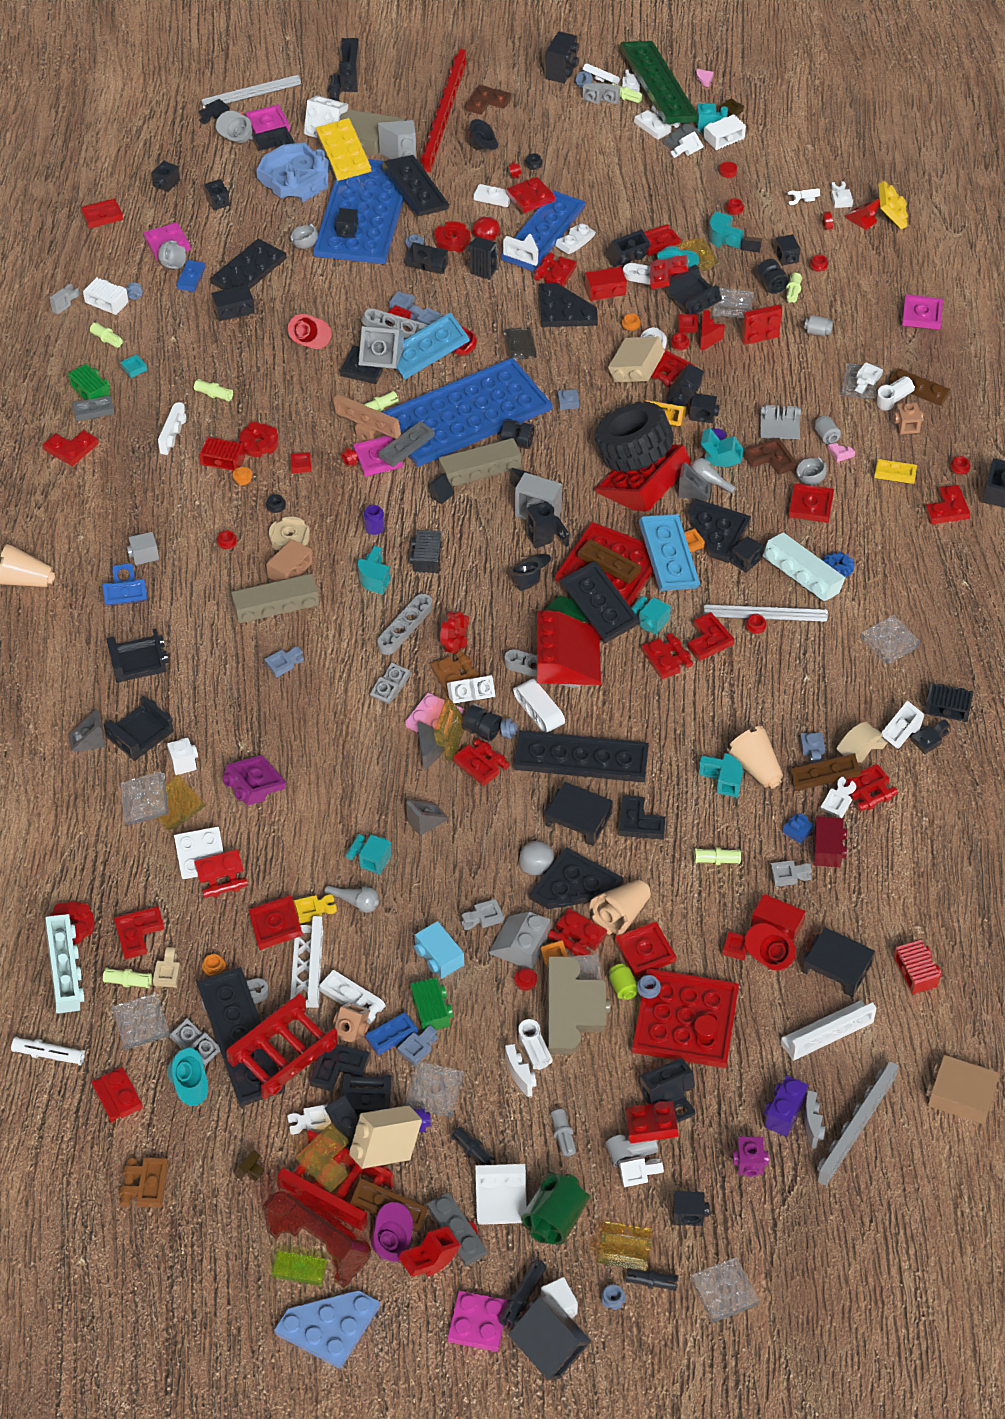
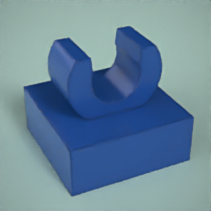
[782,813,814,844]

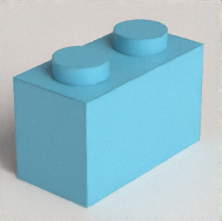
[414,921,464,979]

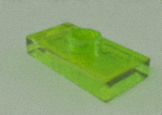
[272,1251,328,1286]

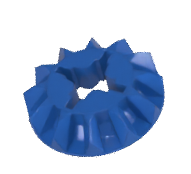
[822,551,855,577]

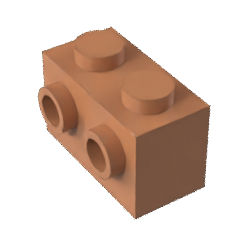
[266,539,313,582]

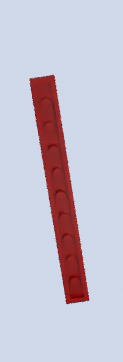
[421,49,466,172]

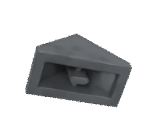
[678,462,711,501]
[69,710,105,752]
[417,722,446,769]
[407,800,448,836]

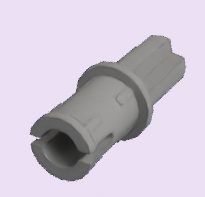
[550,1109,576,1157]

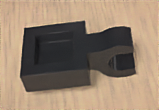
[199,99,230,124]
[911,719,950,754]

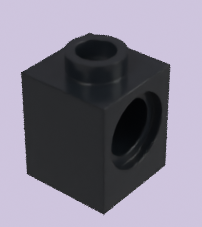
[151,161,180,192]
[204,179,230,211]
[336,208,359,238]
[774,234,801,266]
[690,393,720,424]
[730,536,763,573]
[673,1191,709,1226]

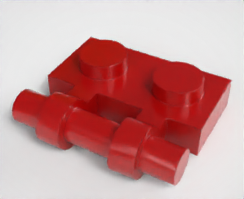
[534,252,577,287]
[651,349,695,387]
[641,633,693,680]
[453,738,510,786]
[844,764,898,812]
[194,849,248,898]
[548,909,607,959]

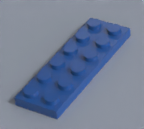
[501,190,585,271]

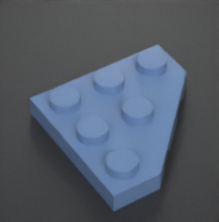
[274,1291,380,1370]

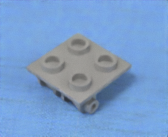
[760,404,801,440]

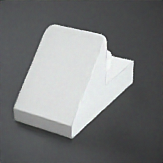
[503,234,538,266]
[882,701,925,749]

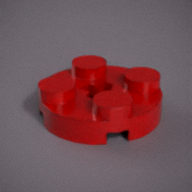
[434,221,471,252]
[239,422,279,457]
[440,611,469,654]
[49,902,95,945]

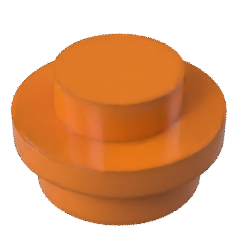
[622,313,641,331]
[233,467,253,485]
[202,954,226,977]

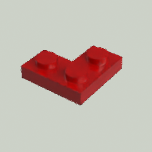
[650,255,688,289]
[42,430,99,467]
[925,485,971,524]
[688,612,735,661]
[114,906,165,960]

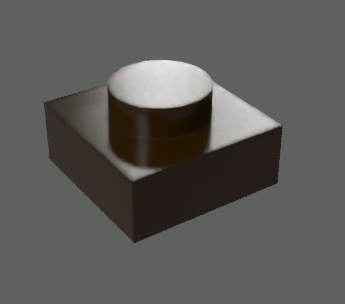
[719,98,744,117]

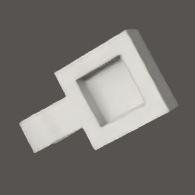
[670,132,703,158]
[787,189,820,205]
[855,363,883,394]
[618,1156,664,1187]

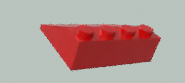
[595,444,691,512]
[537,610,601,685]

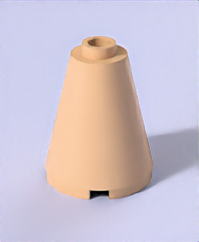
[0,544,55,587]
[727,726,783,788]
[589,880,651,936]

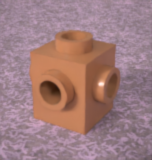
[893,402,923,434]
[333,1002,370,1042]

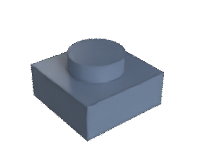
[389,291,415,310]
[558,389,579,410]

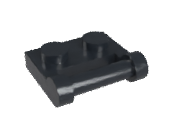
[342,1073,392,1114]

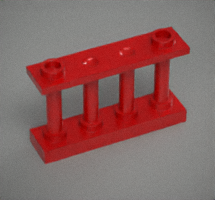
[226,993,337,1100]
[277,1129,394,1232]

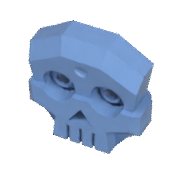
[256,142,329,202]

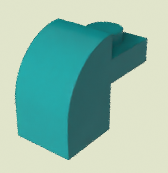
[709,211,744,249]
[701,428,744,467]
[358,546,391,594]
[699,753,743,798]

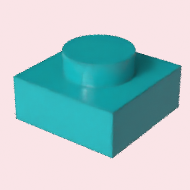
[120,354,147,378]

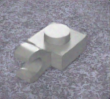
[50,284,80,315]
[771,860,812,887]
[461,899,504,930]

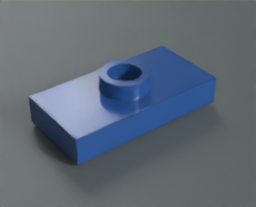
[177,260,206,292]
[365,1012,418,1056]

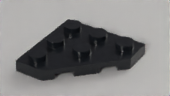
[539,283,598,327]
[687,498,751,563]
[529,847,623,909]

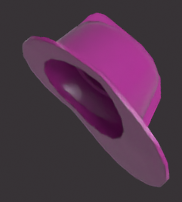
[371,1202,413,1262]

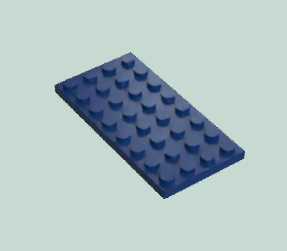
[313,159,405,264]
[382,357,552,467]

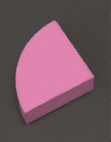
[696,69,714,87]
[828,443,855,462]

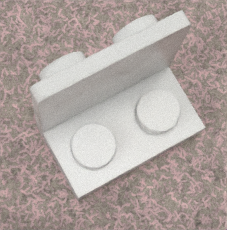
[304,95,348,138]
[174,827,223,879]
[476,1164,527,1225]

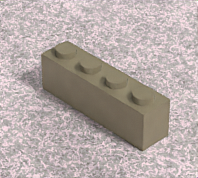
[439,438,522,486]
[231,574,319,624]

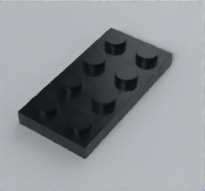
[382,155,449,216]
[210,238,287,290]
[560,561,640,644]

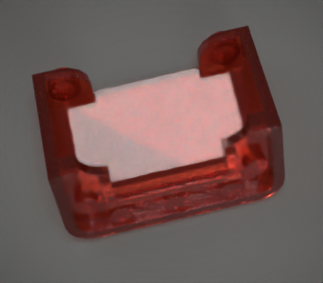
[263,1191,371,1288]

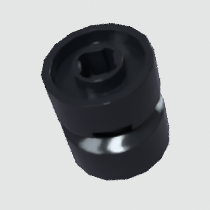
[756,259,790,294]
[501,419,535,449]
[462,704,502,742]

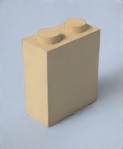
[608,336,665,382]
[349,1106,422,1169]

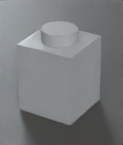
[126,532,159,565]

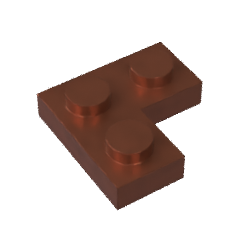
[466,85,511,115]
[743,438,798,475]

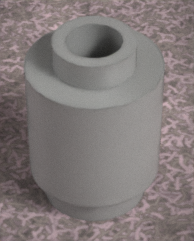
[804,315,833,337]
[815,416,841,444]

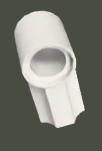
[877,376,915,411]
[518,1019,552,1070]

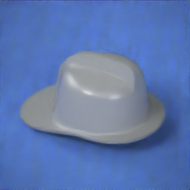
[216,111,253,143]

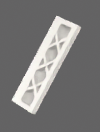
[290,916,323,1008]
[781,1000,876,1061]

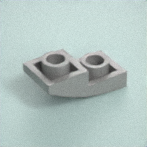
[583,83,620,104]
[370,663,411,704]
[169,1019,220,1066]
[804,1091,826,1148]

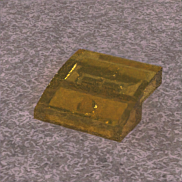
[675,238,719,272]
[434,698,465,761]
[142,775,206,830]
[596,1221,653,1271]

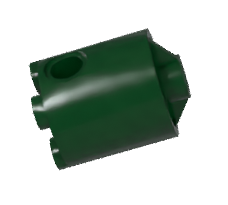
[521,1171,590,1245]

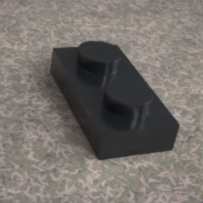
[324,1095,359,1150]

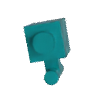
[696,103,728,132]
[631,596,671,635]
[345,834,392,875]

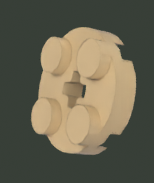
[269,516,310,550]

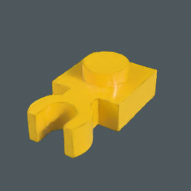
[294,894,337,924]

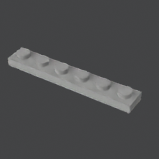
[817,1061,899,1186]

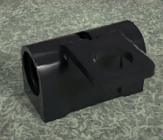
[406,242,448,274]
[526,502,569,549]
[640,1058,696,1123]

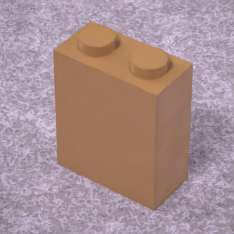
[926,1055,1000,1125]

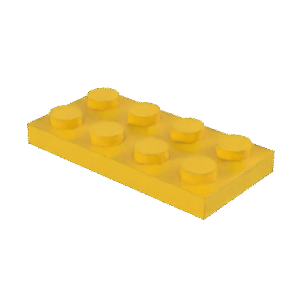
[316,118,371,181]

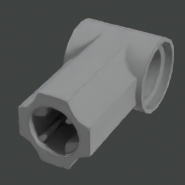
[606,1135,658,1168]

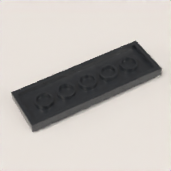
[514,730,649,783]
[196,967,285,1107]

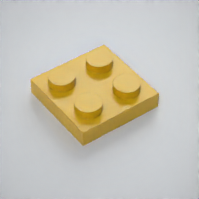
[878,180,908,230]

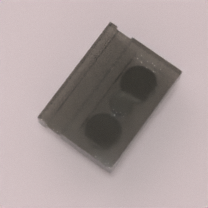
[503,326,537,360]

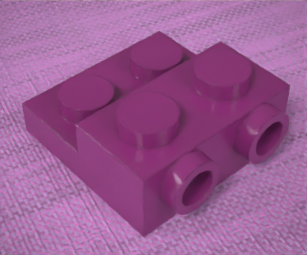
[223,755,286,806]

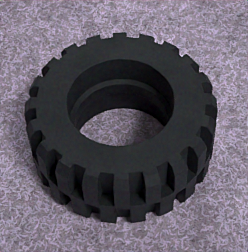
[594,401,674,472]

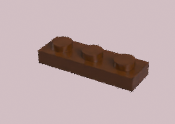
[889,368,950,406]
[578,539,641,584]
[791,753,861,791]
[350,1178,428,1233]

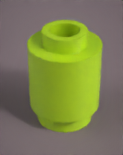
[609,964,638,1000]

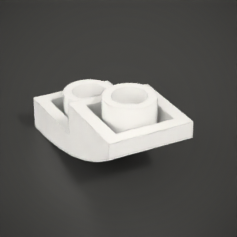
[555,223,596,254]
[447,676,495,704]
[505,1044,536,1097]

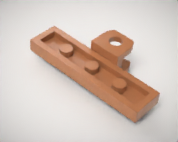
[333,394,401,442]

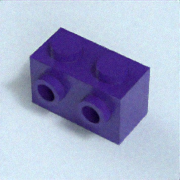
[764,1075,809,1137]

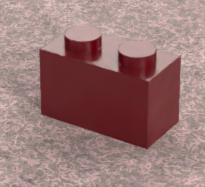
[814,816,847,868]

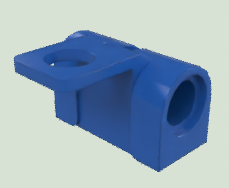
[103,564,148,606]

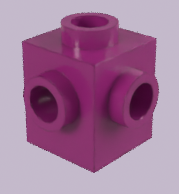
[733,1137,769,1177]

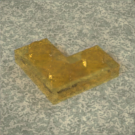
[295,1123,349,1193]

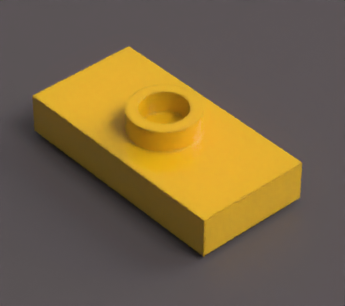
[874,459,917,484]

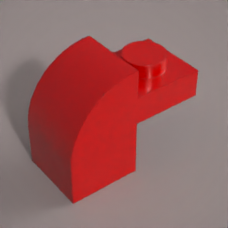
[398,1226,461,1278]

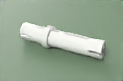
[11,1037,85,1065]

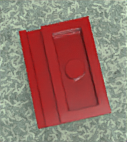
[80,198,124,229]
[644,224,681,256]
[91,1067,143,1123]

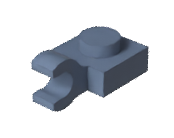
[409,305,443,325]
[264,646,304,678]
[800,732,825,764]
[397,1025,438,1066]

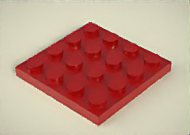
[555,522,654,607]
[632,968,740,1068]

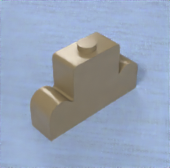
[339,109,405,156]
[548,957,610,1055]

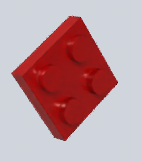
[506,176,555,213]
[741,304,782,345]
[789,483,834,523]
[248,895,303,950]
[615,921,677,978]
[625,1101,679,1144]

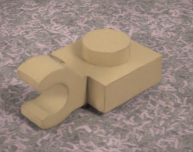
[153,947,181,988]

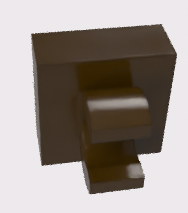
[234,1149,265,1182]

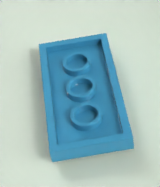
[397,312,470,380]
[639,514,700,591]

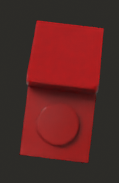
[845,198,880,230]
[700,310,725,350]

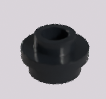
[525,153,543,170]
[266,494,286,513]

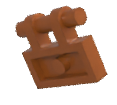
[431,651,480,698]
[119,1157,169,1208]

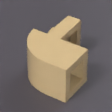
[836,722,888,763]

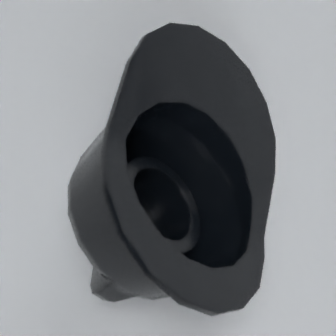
[468,119,498,150]
[506,554,551,591]

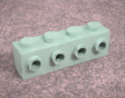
[763,532,845,602]
[45,914,84,1014]

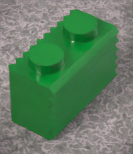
[68,363,110,400]
[410,977,453,1033]

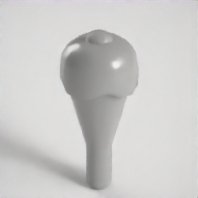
[690,458,736,493]
[325,886,379,913]

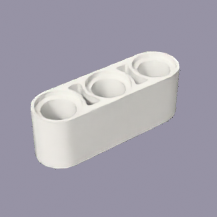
[513,679,565,733]

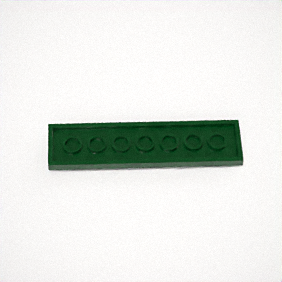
[620,41,698,124]

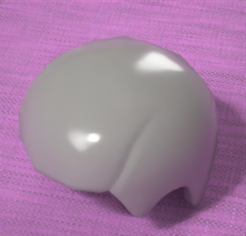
[290,224,318,250]
[158,240,186,269]
[796,457,827,485]
[519,840,554,875]

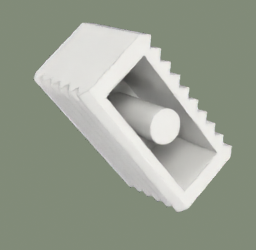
[704,114,746,150]
[83,277,128,315]

